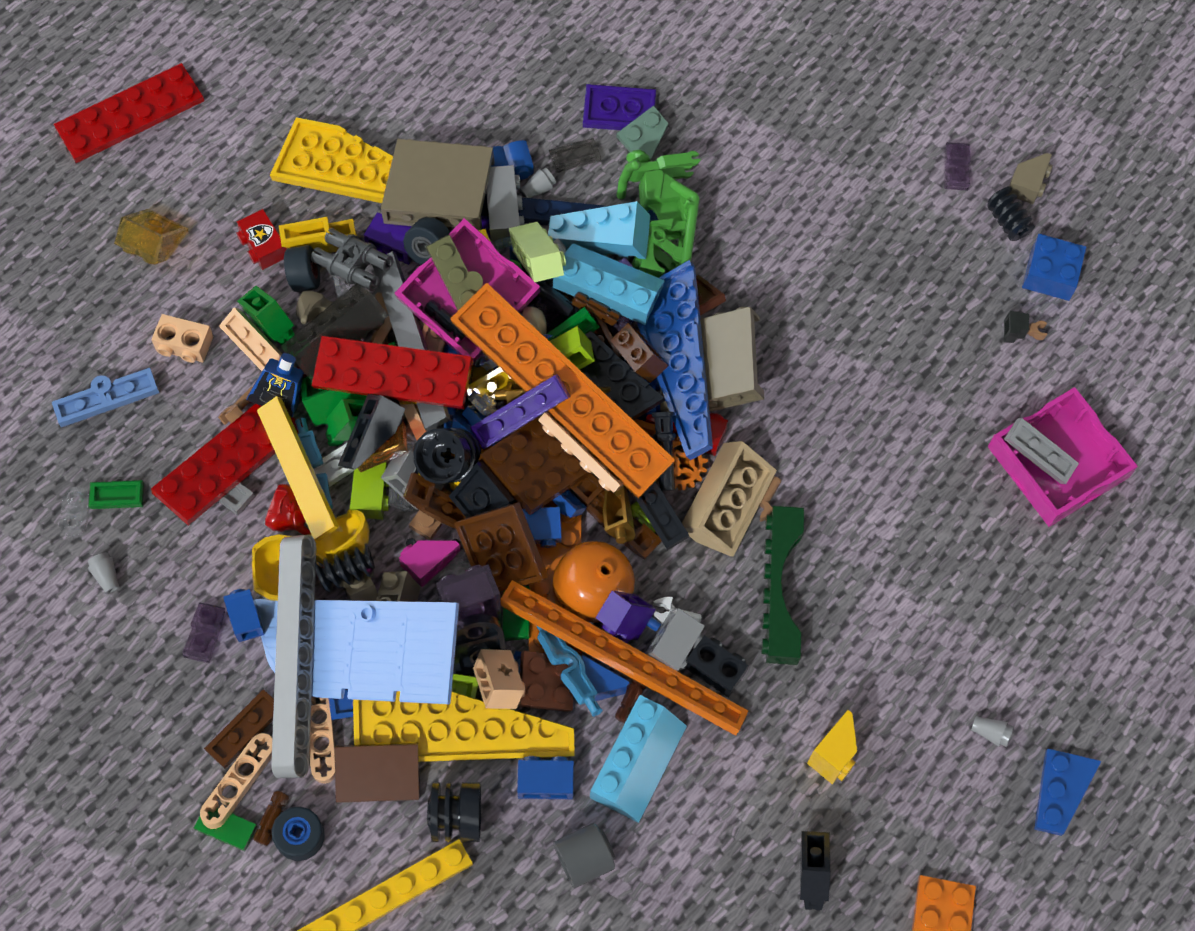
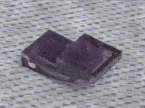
[944,142,971,191]
[183,602,225,663]

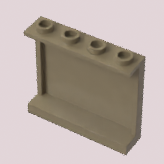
[381,139,495,231]
[660,307,764,412]

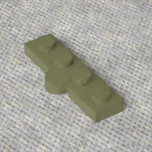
[425,235,483,310]

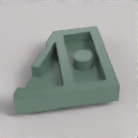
[616,106,668,161]

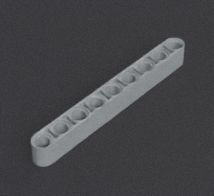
[271,535,316,778]

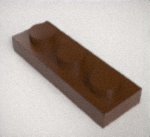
[204,689,274,769]

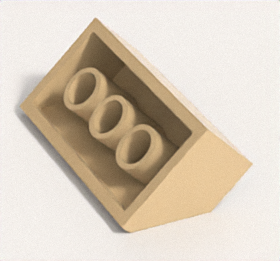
[682,441,777,556]

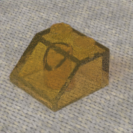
[114,209,188,265]

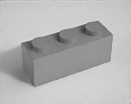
[486,165,524,243]

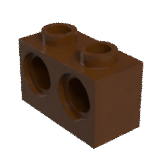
[610,323,668,383]

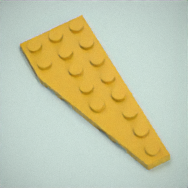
[270,117,393,203]
[353,691,575,762]

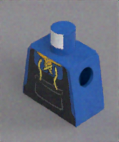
[246,353,304,418]

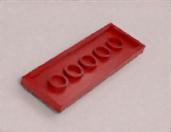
[53,63,204,163]
[312,336,473,409]
[151,404,303,526]

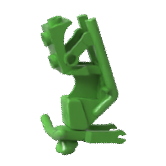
[616,150,701,278]

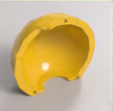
[311,509,370,565]
[252,534,290,601]

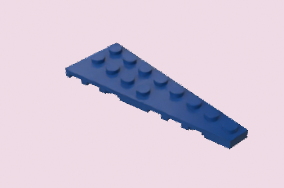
[637,260,713,460]

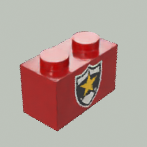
[236,209,287,270]

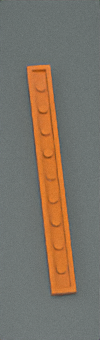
[498,580,748,736]

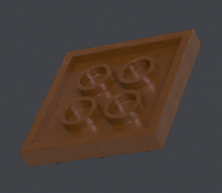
[479,416,589,515]
[454,502,549,596]

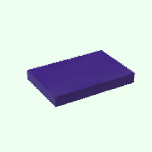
[583,84,656,130]

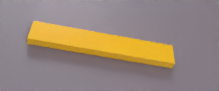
[257,396,339,541]

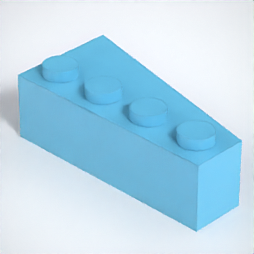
[548,201,650,259]

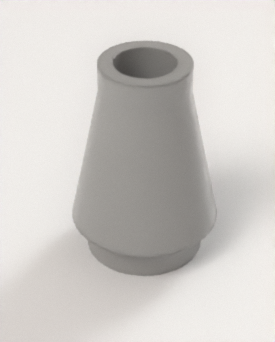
[520,167,556,198]
[88,552,120,594]
[971,716,1014,747]

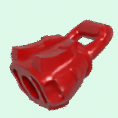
[265,484,311,535]

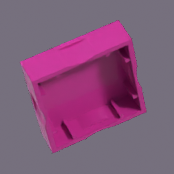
[394,218,540,365]
[988,387,1138,527]

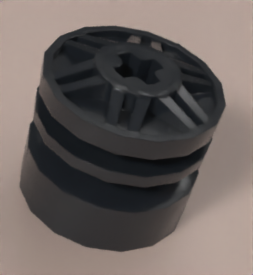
[413,428,481,484]
[427,782,481,842]

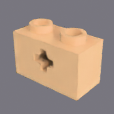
[473,649,525,709]

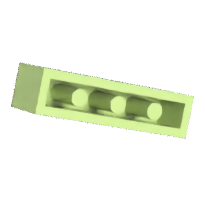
[509,222,566,282]

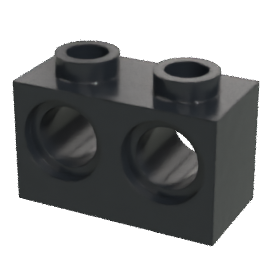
[684,635,749,698]

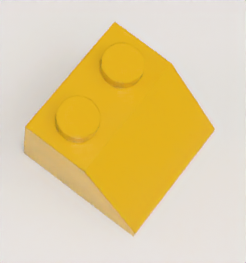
[807,710,857,784]

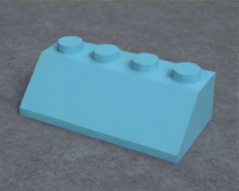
[553,243,665,325]
[590,695,687,823]

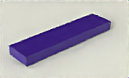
[470,374,571,450]

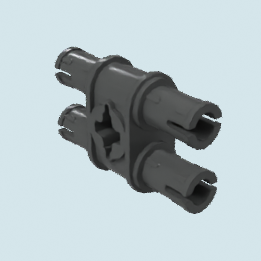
[311,228,393,291]

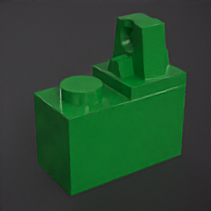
[237,286,297,349]
[325,399,365,447]

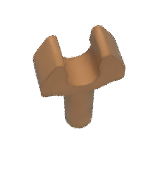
[218,387,252,425]
[748,476,781,522]

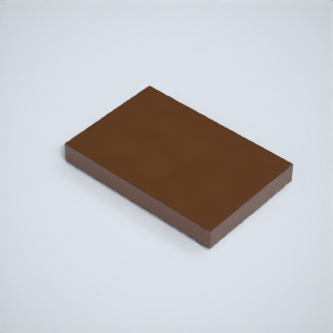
[334,743,420,803]

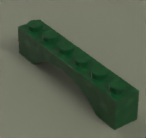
[761,506,804,665]

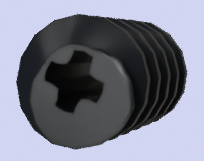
[987,186,1035,241]
[315,543,375,592]

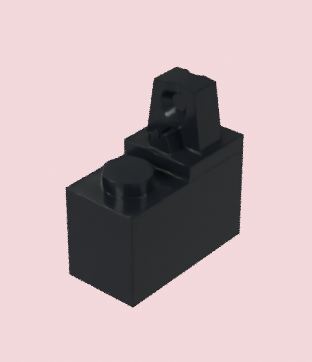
[800,831,831,911]

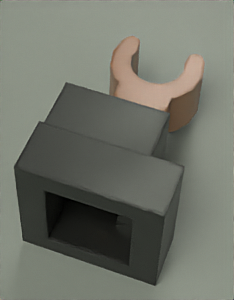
[1004,311,1047,343]

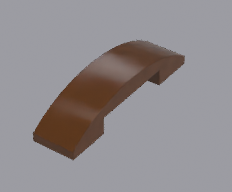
[403,472,466,529]
[569,473,662,560]

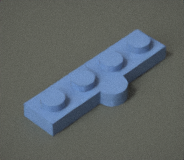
[52,368,159,427]

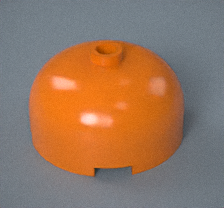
[553,541,635,623]

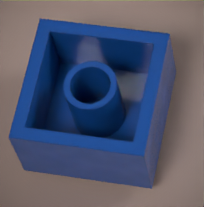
[1022,234,1086,301]

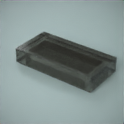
[549,138,601,173]

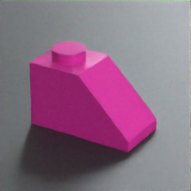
[399,540,461,587]

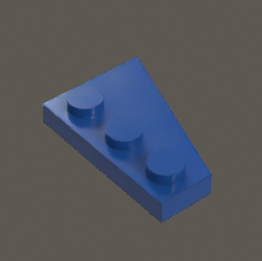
[1034,749,1101,836]

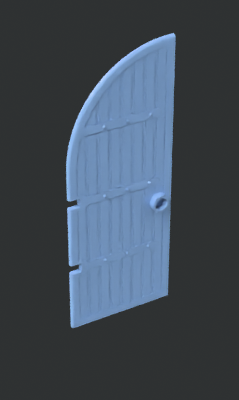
[255,599,459,704]

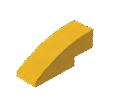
[279,217,357,253]

